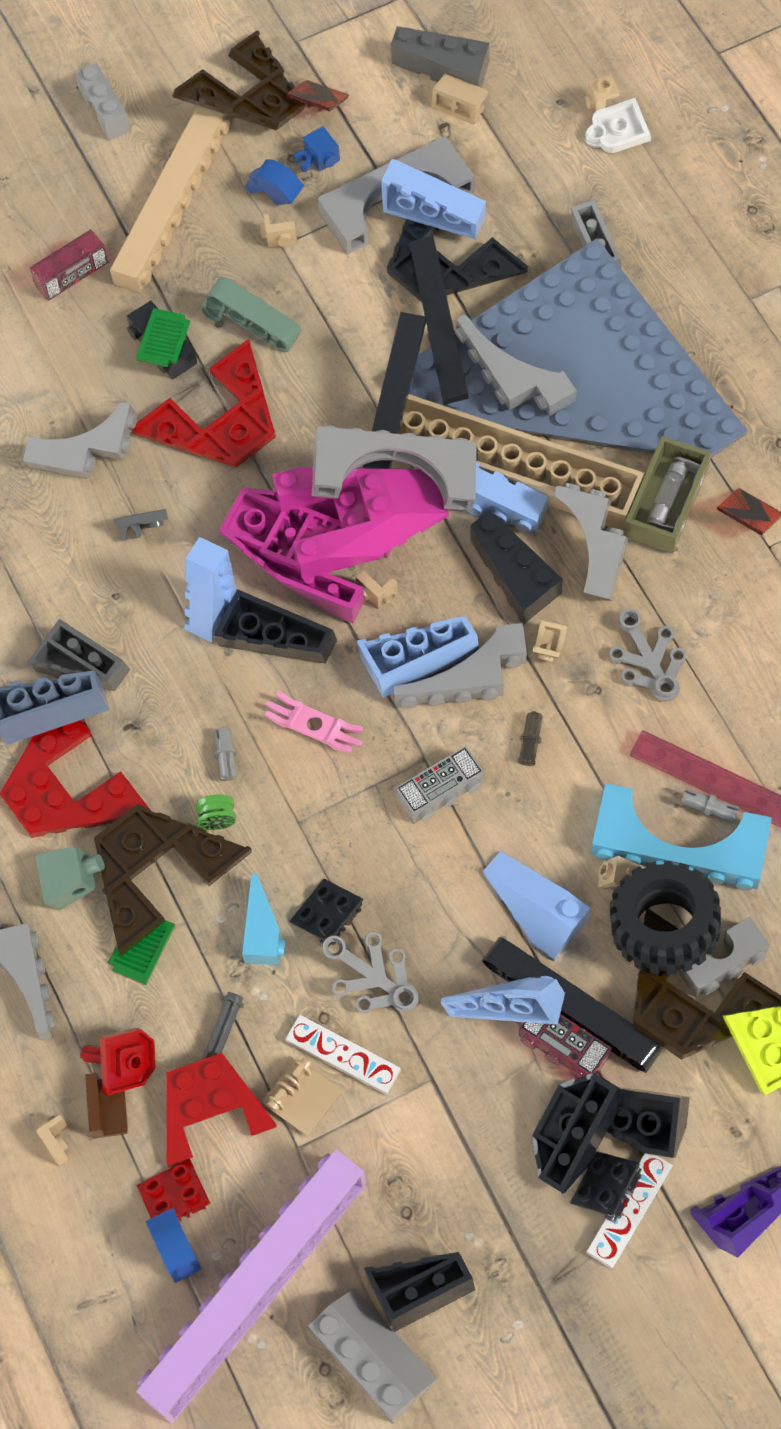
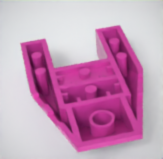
[272,467,449,580]
[219,488,392,623]

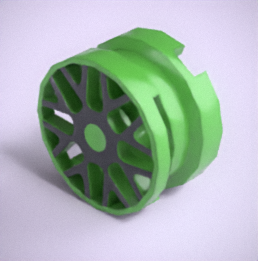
[195,794,236,830]

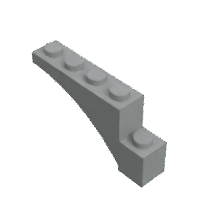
[455,314,577,416]
[394,623,527,709]
[0,919,56,1040]

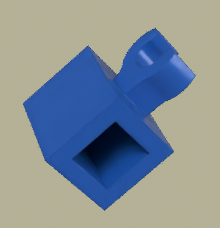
[294,126,340,172]

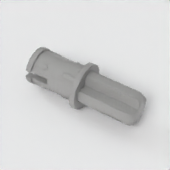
[214,727,236,781]

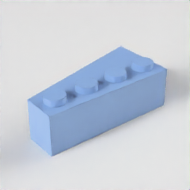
[381,158,486,239]
[356,616,479,698]

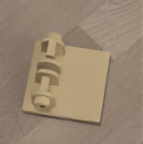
[261,1057,343,1137]

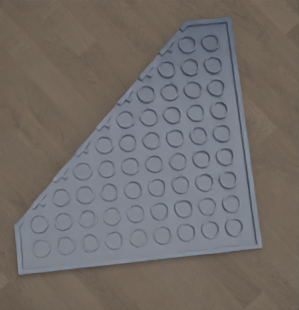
[409,239,747,458]

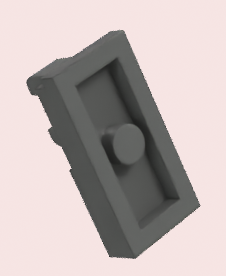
[114,509,168,541]

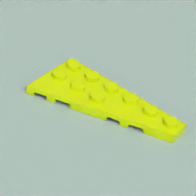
[722,1006,781,1095]

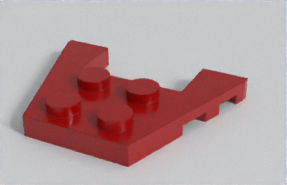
[166,1053,277,1166]

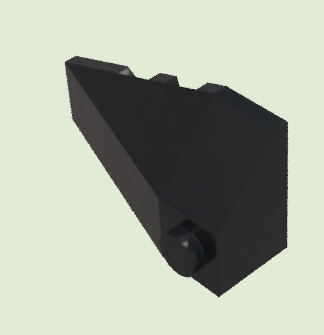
[607,1087,690,1158]

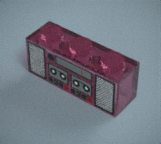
[29,229,109,301]
[518,1014,612,1078]

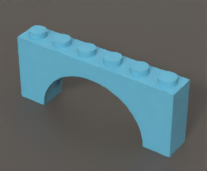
[591,783,772,890]

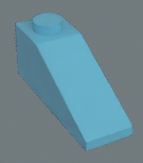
[242,874,286,966]

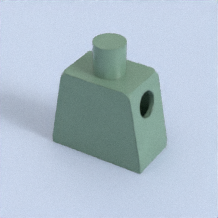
[35,847,105,910]

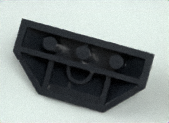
[532,1073,620,1194]

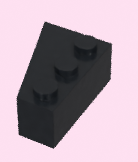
[364,1252,475,1332]

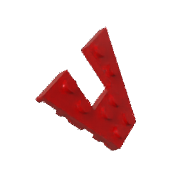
[131,339,276,468]
[0,720,150,838]

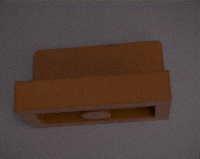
[85,1073,128,1139]

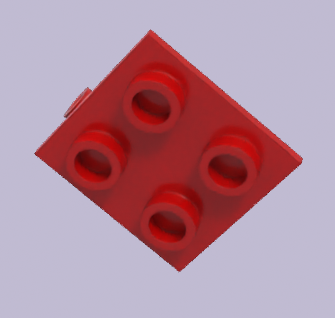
[136,1159,211,1222]

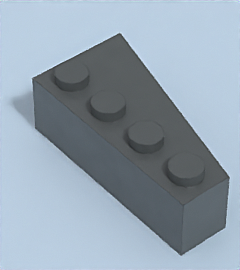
[391,26,489,88]

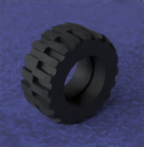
[610,861,721,975]

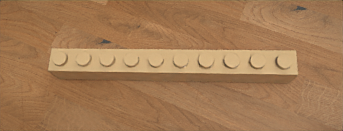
[110,90,236,293]

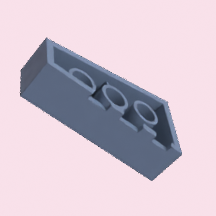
[0,671,109,745]

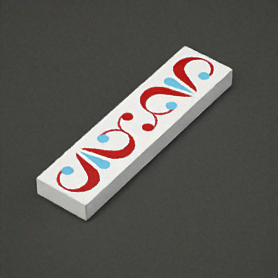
[285,1015,401,1095]
[587,1154,673,1270]

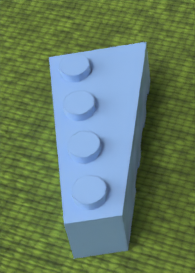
[467,462,548,534]
[184,537,237,643]

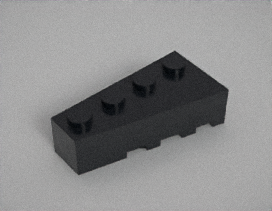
[470,510,563,625]
[213,589,337,664]

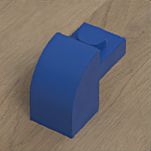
[245,159,304,205]
[145,1208,202,1283]

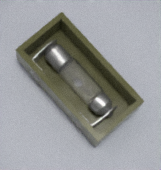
[623,436,712,554]

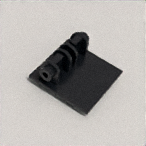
[290,879,364,948]
[570,1151,642,1223]

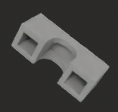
[75,62,130,141]
[677,917,770,997]

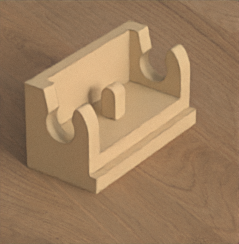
[431,73,488,124]

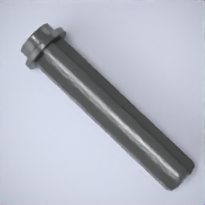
[201,992,244,1060]

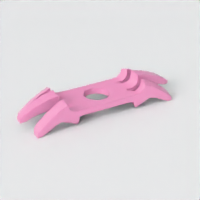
[265,690,363,753]

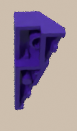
[690,1166,781,1258]

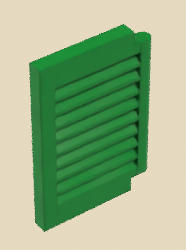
[136,308,191,367]
[108,920,175,985]

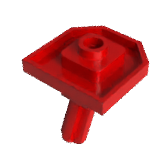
[80,1028,156,1095]

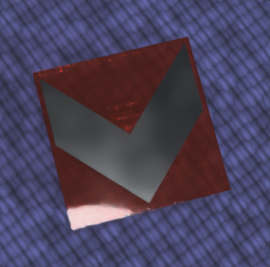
[286,80,349,112]
[716,488,781,536]

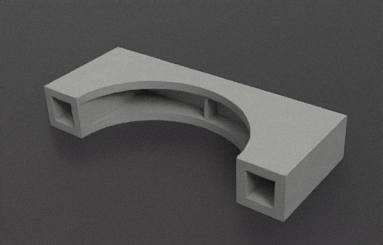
[317,136,475,254]
[312,425,476,511]

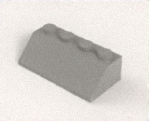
[308,1288,438,1423]

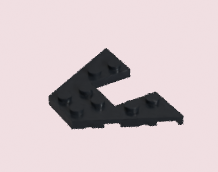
[387,219,528,302]

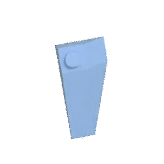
[483,851,590,961]
[441,976,565,1024]

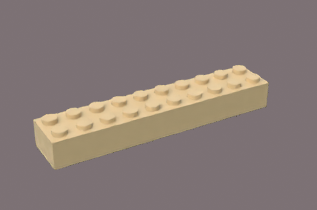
[399,394,644,531]

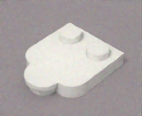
[585,98,651,153]

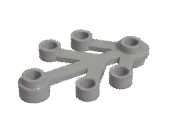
[609,609,686,702]
[322,932,419,1013]

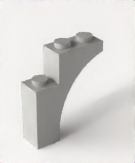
[23,402,137,479]
[554,483,629,600]

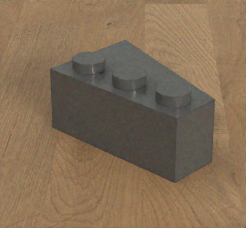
[28,619,130,691]

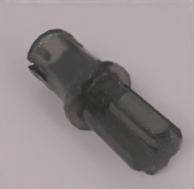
[518,711,543,766]

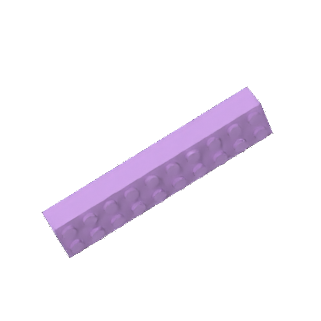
[136,1149,367,1424]

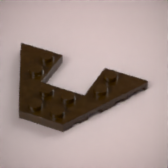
[172,30,306,131]
[94,804,252,957]
[632,909,781,1060]

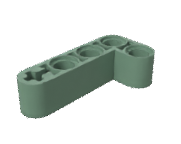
[201,277,302,352]

